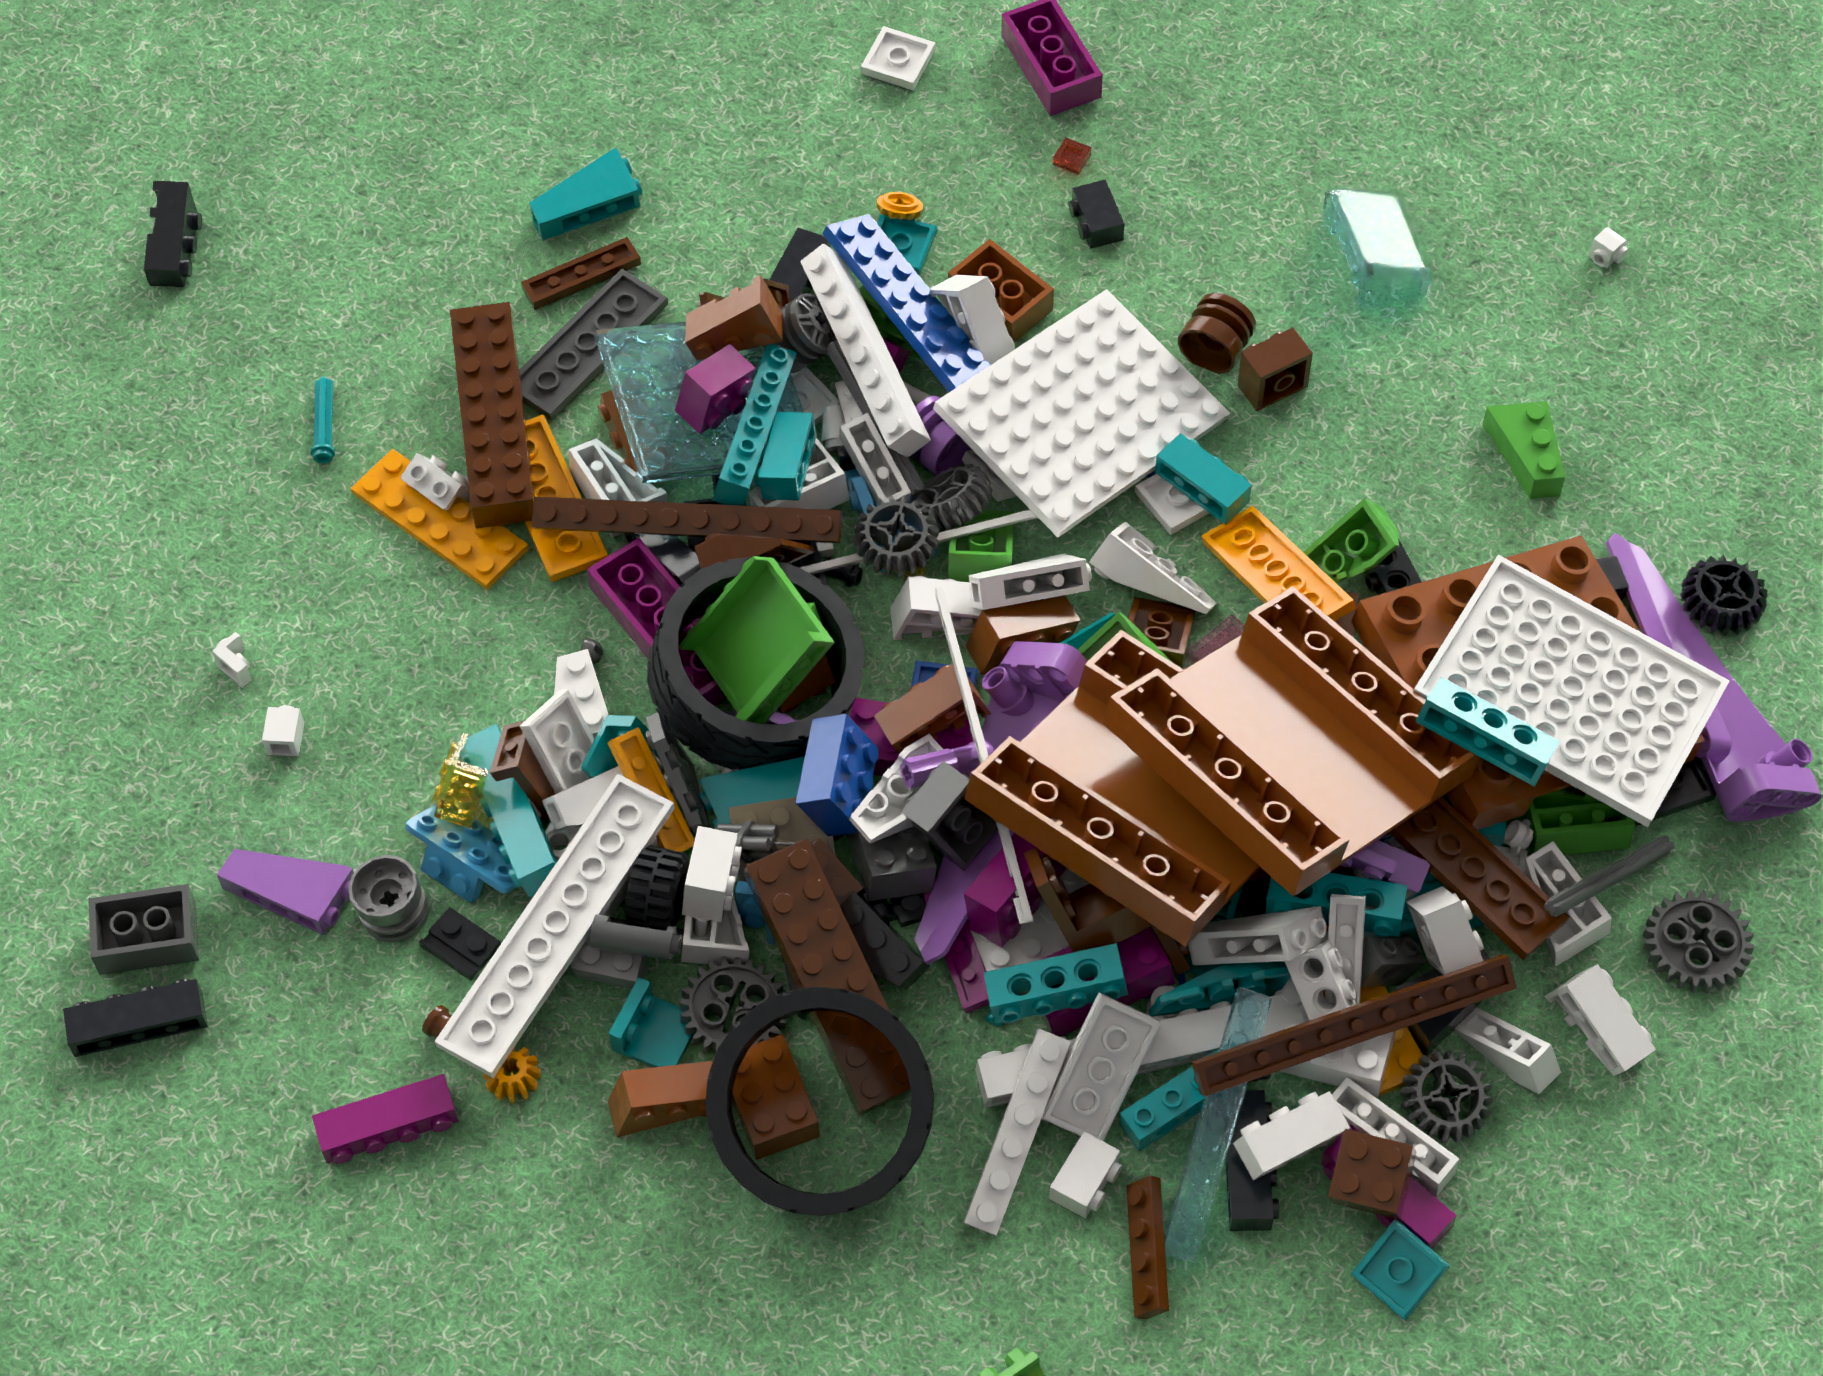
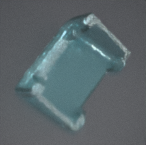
[1321,188,1432,310]

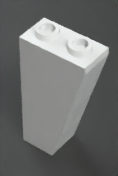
[968,554,1092,610]
[542,751,678,830]
[1188,906,1328,965]

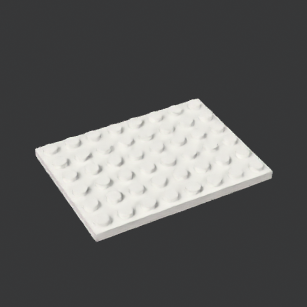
[933,289,1230,538]
[1413,555,1729,827]

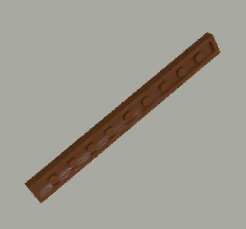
[532,497,843,543]
[1191,954,1517,1097]

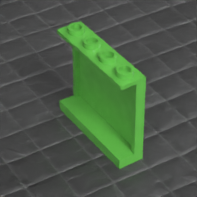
[679,556,835,725]

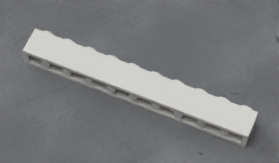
[975,989,1310,1108]

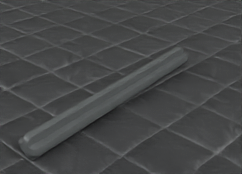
[827,340,925,497]
[1544,836,1674,917]

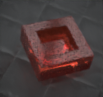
[1053,137,1092,175]

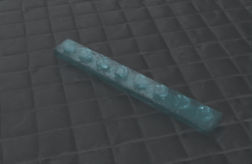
[1164,987,1272,1264]

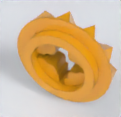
[876,192,923,221]

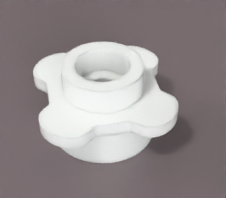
[1503,819,1533,855]

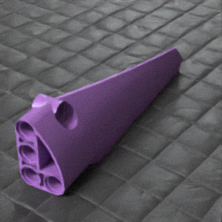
[1605,532,1822,822]
[914,641,1088,965]

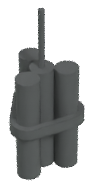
[717,821,795,864]

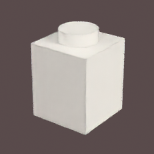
[262,705,304,756]

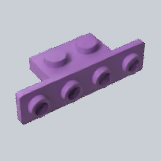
[1341,840,1430,893]

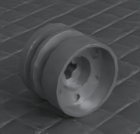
[348,855,429,943]

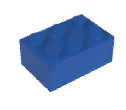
[796,714,878,837]

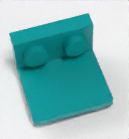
[581,715,660,778]
[609,977,694,1067]

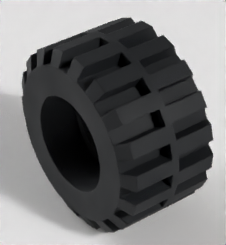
[625,845,690,931]

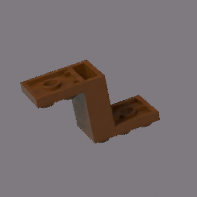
[1024,847,1191,975]

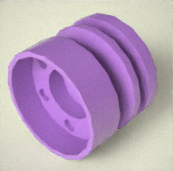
[911,395,972,476]

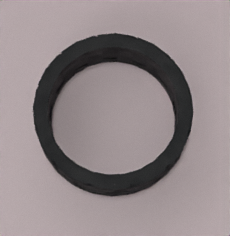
[647,557,865,770]
[705,986,934,1216]

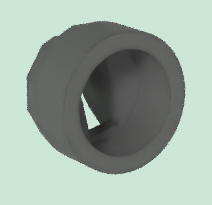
[580,637,603,664]

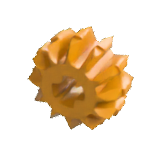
[483,1046,541,1104]

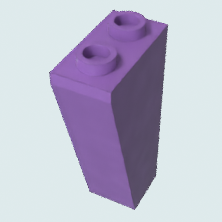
[217,849,354,935]

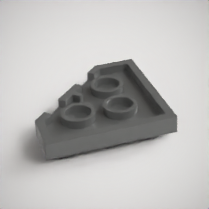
[645,712,711,835]

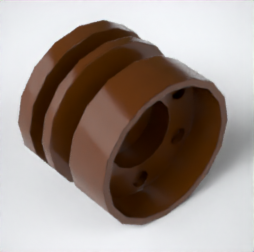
[1177,293,1256,374]

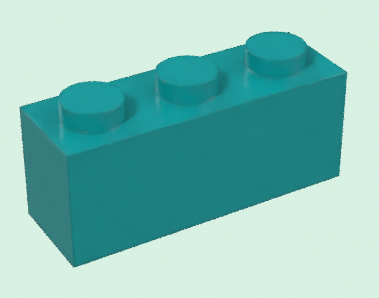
[755,412,817,501]
[1155,433,1252,525]

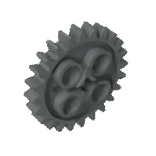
[1643,889,1754,994]
[679,956,787,1055]

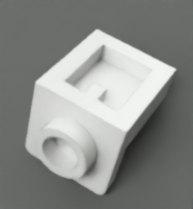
[212,632,252,688]

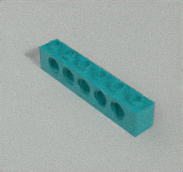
[712,343,797,506]

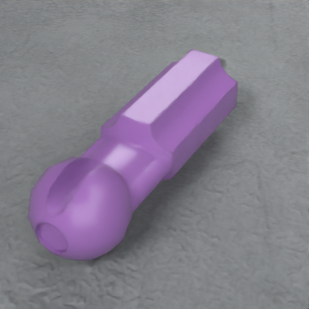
[900,741,995,789]

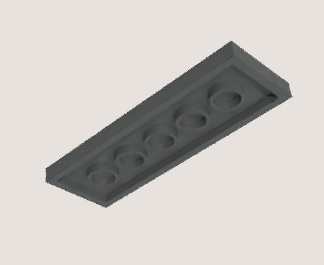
[519,269,668,421]

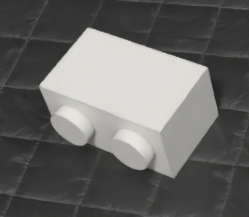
[1049,1131,1122,1219]

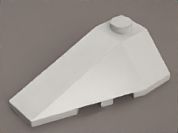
[849,734,970,843]

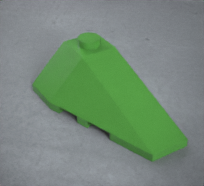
[1303,498,1399,584]

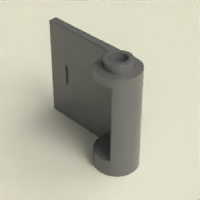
[590,914,684,960]

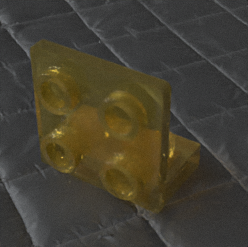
[432,732,489,829]

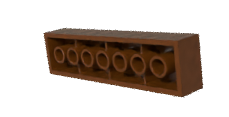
[450,302,535,528]
[743,838,911,1116]

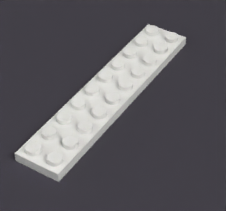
[434,774,675,1078]

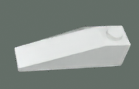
[1089,522,1217,614]

